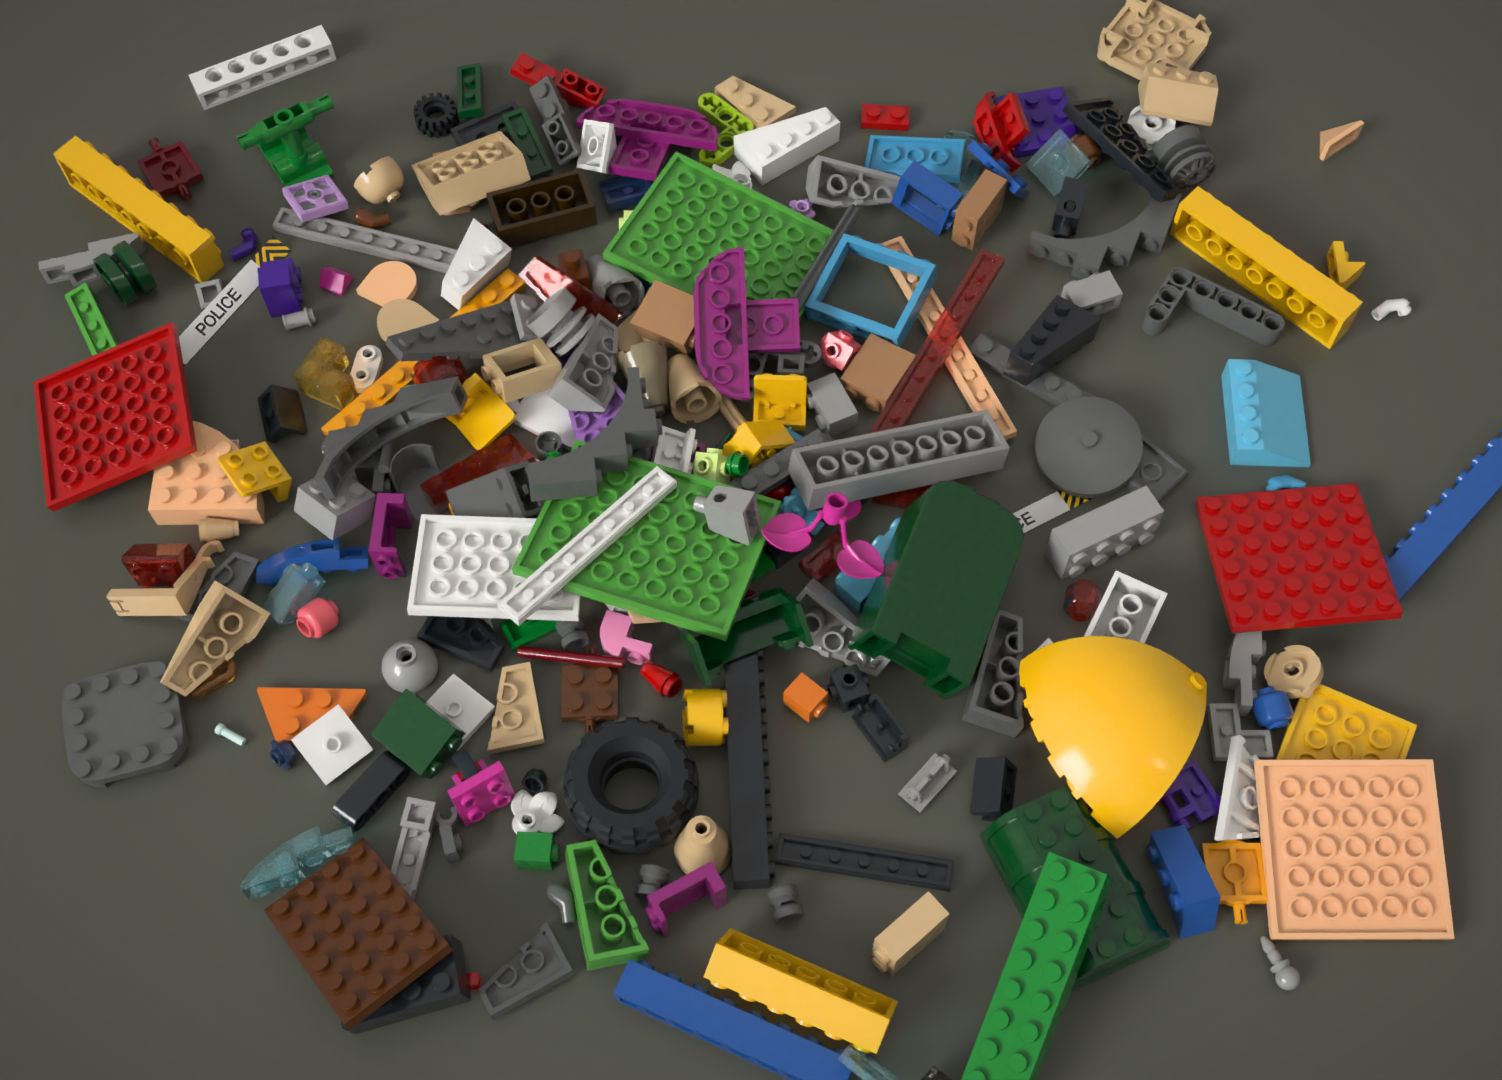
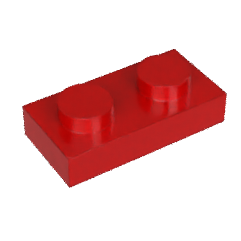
[861,104,910,131]

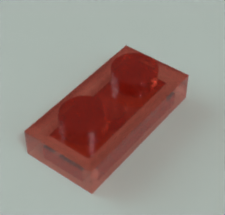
[798,530,852,583]

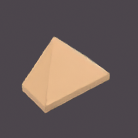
[1320,120,1364,161]

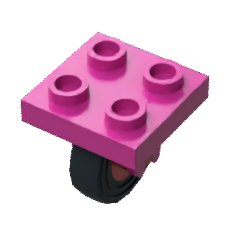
[447,749,515,827]

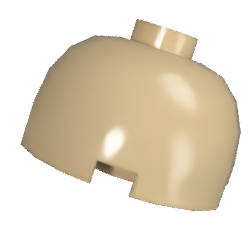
[354,156,404,204]

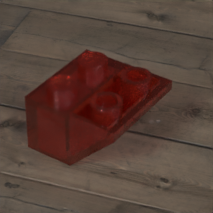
[121,543,197,588]

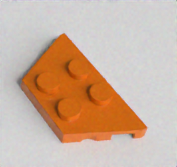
[257,687,368,745]

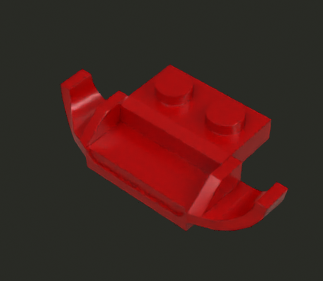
[972,91,1031,173]

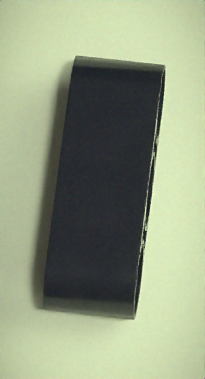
[331,750,411,832]

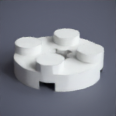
[1127,105,1176,150]

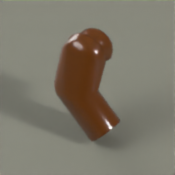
[354,208,391,229]

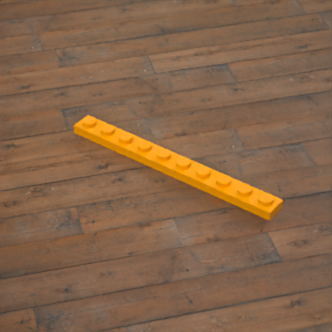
[321,268,526,436]

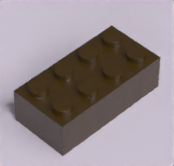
[486,168,597,247]

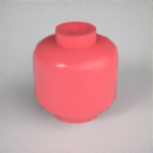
[296,597,339,638]

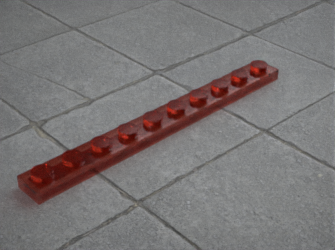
[868,249,1004,434]

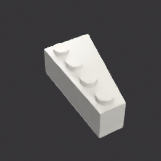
[734,107,840,186]

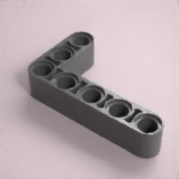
[1142,267,1285,346]

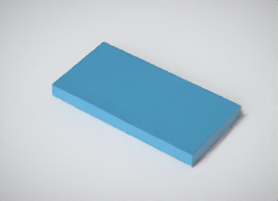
[864,135,967,183]

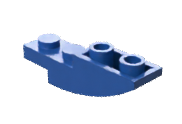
[256,538,369,585]

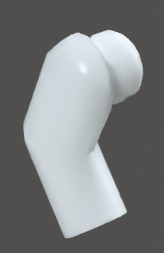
[1371,298,1412,321]

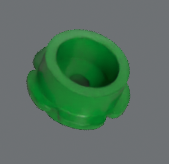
[726,451,749,478]

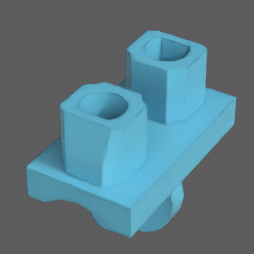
[780,488,825,535]

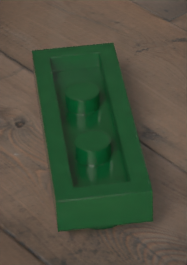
[457,63,484,120]
[502,107,553,181]

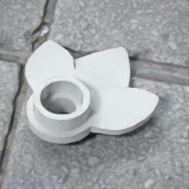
[712,161,752,188]
[511,790,565,834]

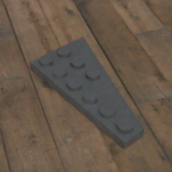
[385,300,554,362]

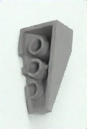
[805,155,900,208]
[547,313,619,412]
[796,578,890,677]

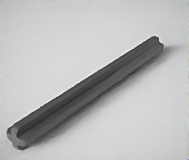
[791,204,861,312]

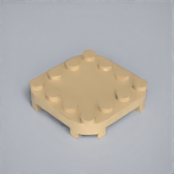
[1097,0,1211,80]

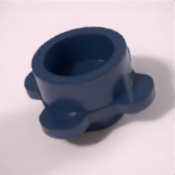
[270,740,296,770]

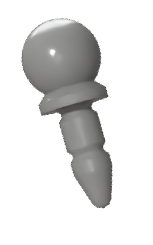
[1260,936,1300,990]

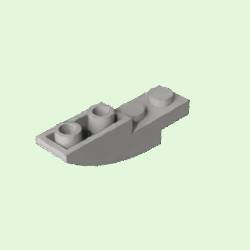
[38,232,146,287]
[1223,631,1266,717]

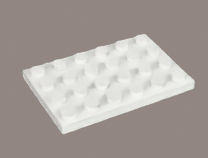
[407,514,581,621]

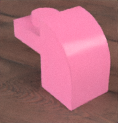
[600,610,654,665]

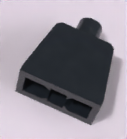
[1051,176,1090,239]

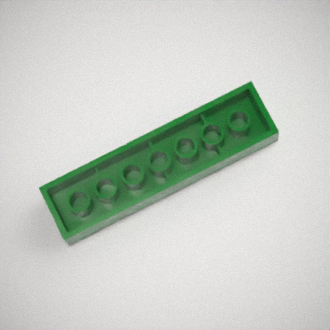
[961,852,1113,1080]

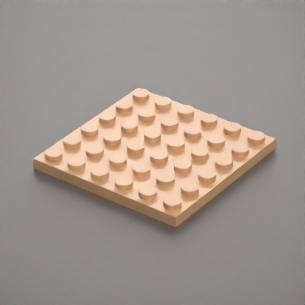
[1254,759,1455,940]

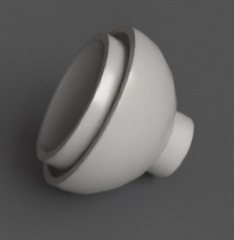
[382,639,438,693]

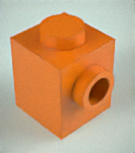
[783,672,828,723]

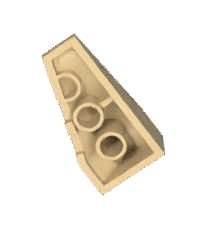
[160,581,271,697]

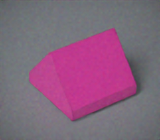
[319,267,354,296]

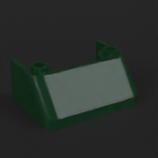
[678,588,814,687]

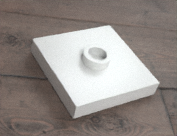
[427,674,496,751]
[291,704,373,785]

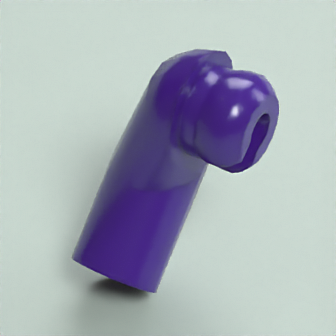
[228,227,258,261]

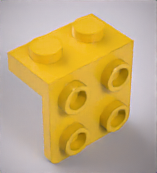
[445,373,516,452]
[753,373,807,431]
[218,441,292,502]

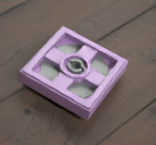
[282,175,349,223]

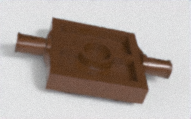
[561,647,619,735]

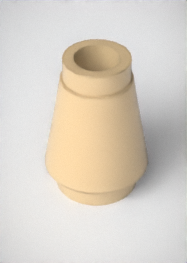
[199,517,240,543]

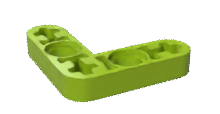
[698,93,754,169]

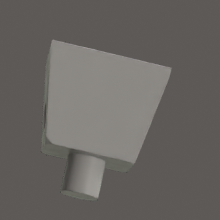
[693,485,761,546]

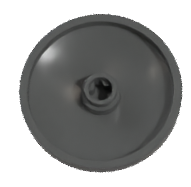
[1035,396,1143,498]

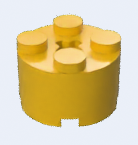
[682,689,729,746]

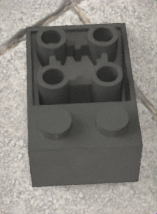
[446,461,545,518]

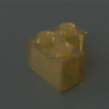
[293,337,357,410]

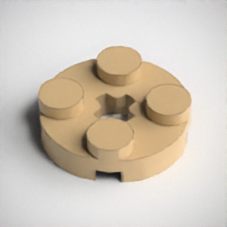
[1264,645,1324,699]

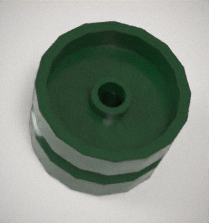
[93,241,157,306]

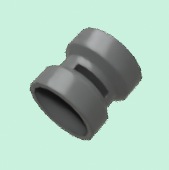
[535,431,564,461]
[555,615,590,652]
[634,864,670,902]
[768,885,804,924]

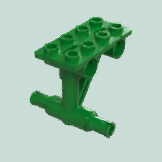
[236,93,334,187]

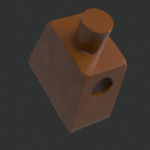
[557,249,594,310]

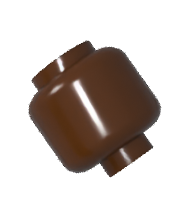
[1066,133,1102,171]

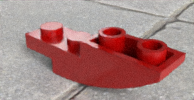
[510,52,607,108]

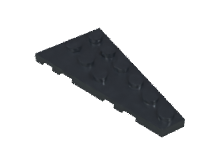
[1062,97,1180,202]

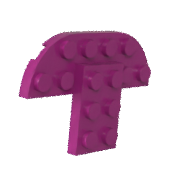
[576,99,718,181]
[694,247,800,401]

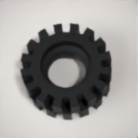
[413,92,459,138]

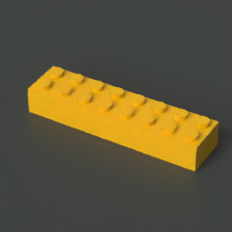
[53,135,225,283]
[1169,186,1363,349]

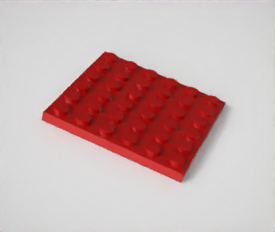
[33,322,197,512]
[1195,483,1403,634]

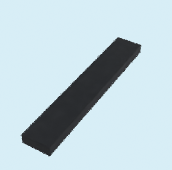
[775,833,954,892]

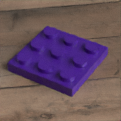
[993,86,1080,158]

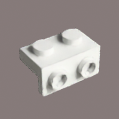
[651,426,697,474]

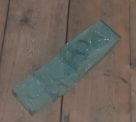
[240,826,358,899]

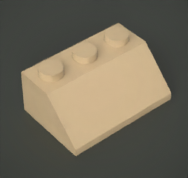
[1138,62,1219,126]

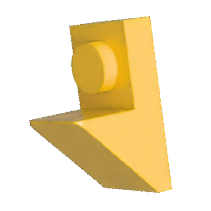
[1326,241,1366,290]

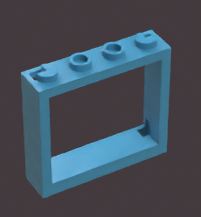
[805,233,937,348]

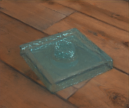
[1025,129,1093,199]

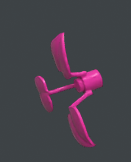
[761,492,884,579]

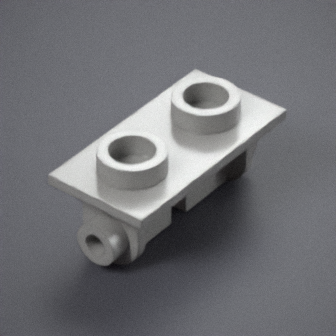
[898,753,957,813]

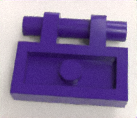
[1159,759,1221,831]

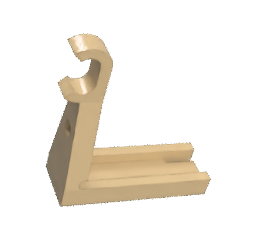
[106,540,225,616]

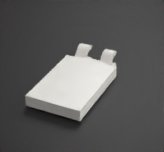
[506,389,576,451]

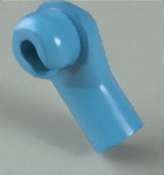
[1266,475,1306,491]

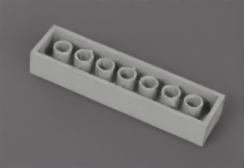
[788,410,1010,511]

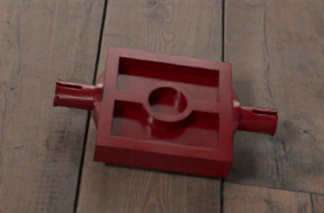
[137,138,204,201]

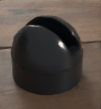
[522,768,548,794]

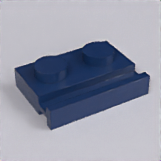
[599,176,652,211]

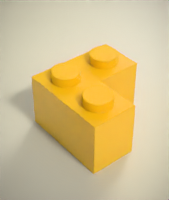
[722,420,795,480]

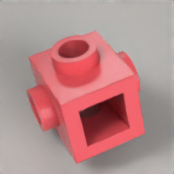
[819,330,862,371]

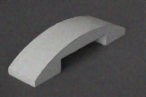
[391,797,437,900]

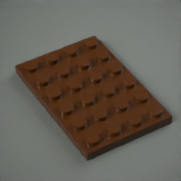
[264,837,453,1031]

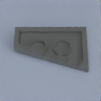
[174,552,261,622]

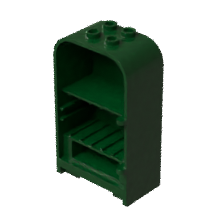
[847,480,1024,700]

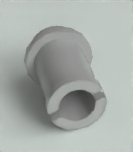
[282,307,317,331]

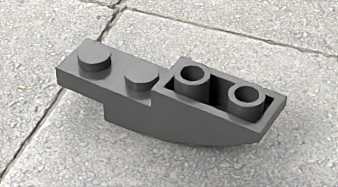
[529,75,581,166]

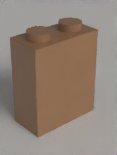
[951,169,1007,251]
[630,280,695,356]
[840,333,916,415]

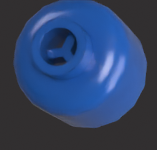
[1252,686,1294,730]

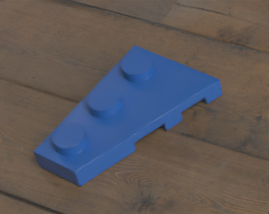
[967,140,1030,199]

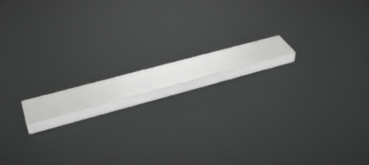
[498,466,677,626]

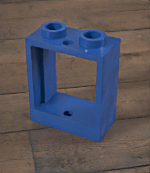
[891,160,963,236]

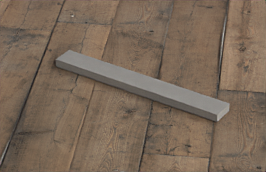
[272,207,457,273]

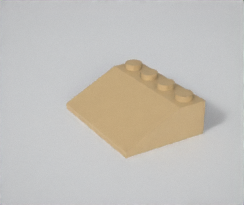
[411,131,531,215]

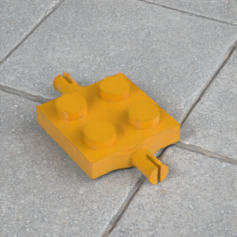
[1200,840,1268,924]

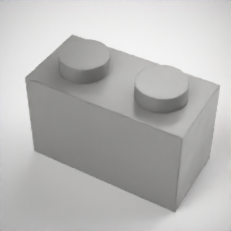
[1061,270,1123,315]
[806,372,858,437]

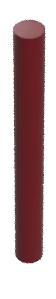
[517,646,626,669]

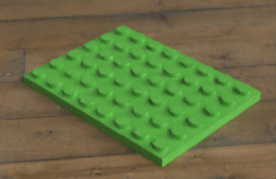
[603,151,834,320]
[512,439,781,641]

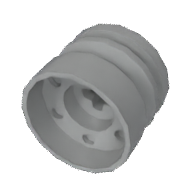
[526,287,596,357]

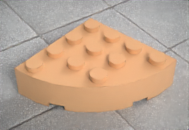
[148,421,265,525]

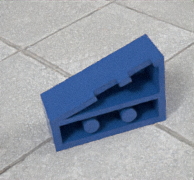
[1146,825,1220,939]

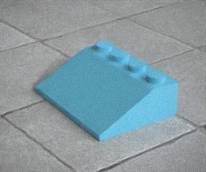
[1221,359,1311,467]

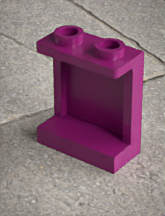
[368,493,414,579]
[645,861,727,937]

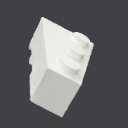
[441,218,512,310]

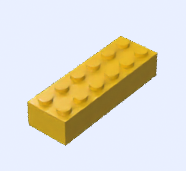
[704,928,898,1054]

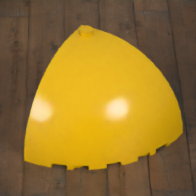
[1019,636,1207,839]

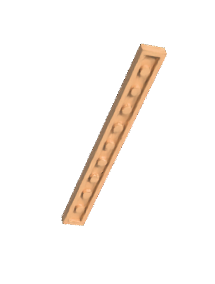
[881,236,1017,440]

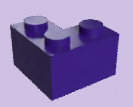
[257,258,305,318]

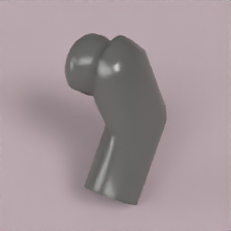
[546,882,577,923]

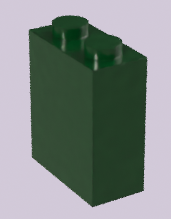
[370,689,465,779]

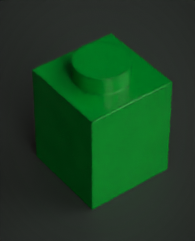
[514,831,560,871]

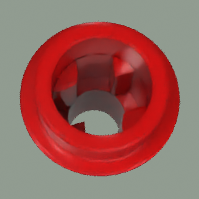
[641,661,683,698]

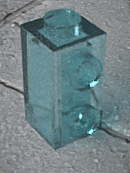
[262,563,325,624]

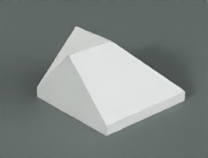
[576,119,617,175]

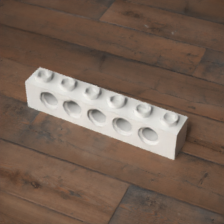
[189,25,336,110]

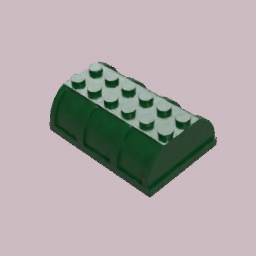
[980,785,1171,993]

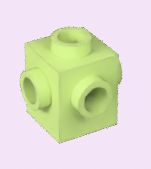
[693,448,731,484]

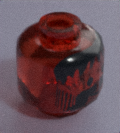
[1063,579,1101,622]

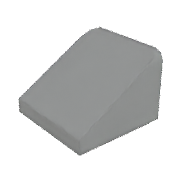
[195,278,224,309]

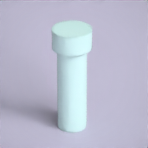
[214,723,247,746]

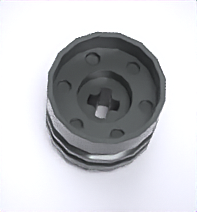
[1152,125,1218,192]

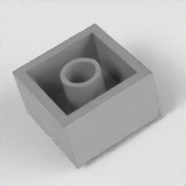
[294,475,376,541]

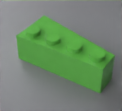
[565,840,649,971]

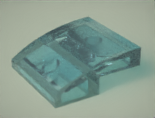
[838,1043,901,1080]

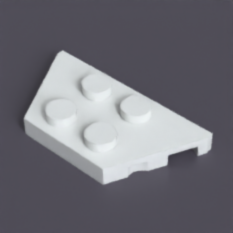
[1214,735,1261,841]

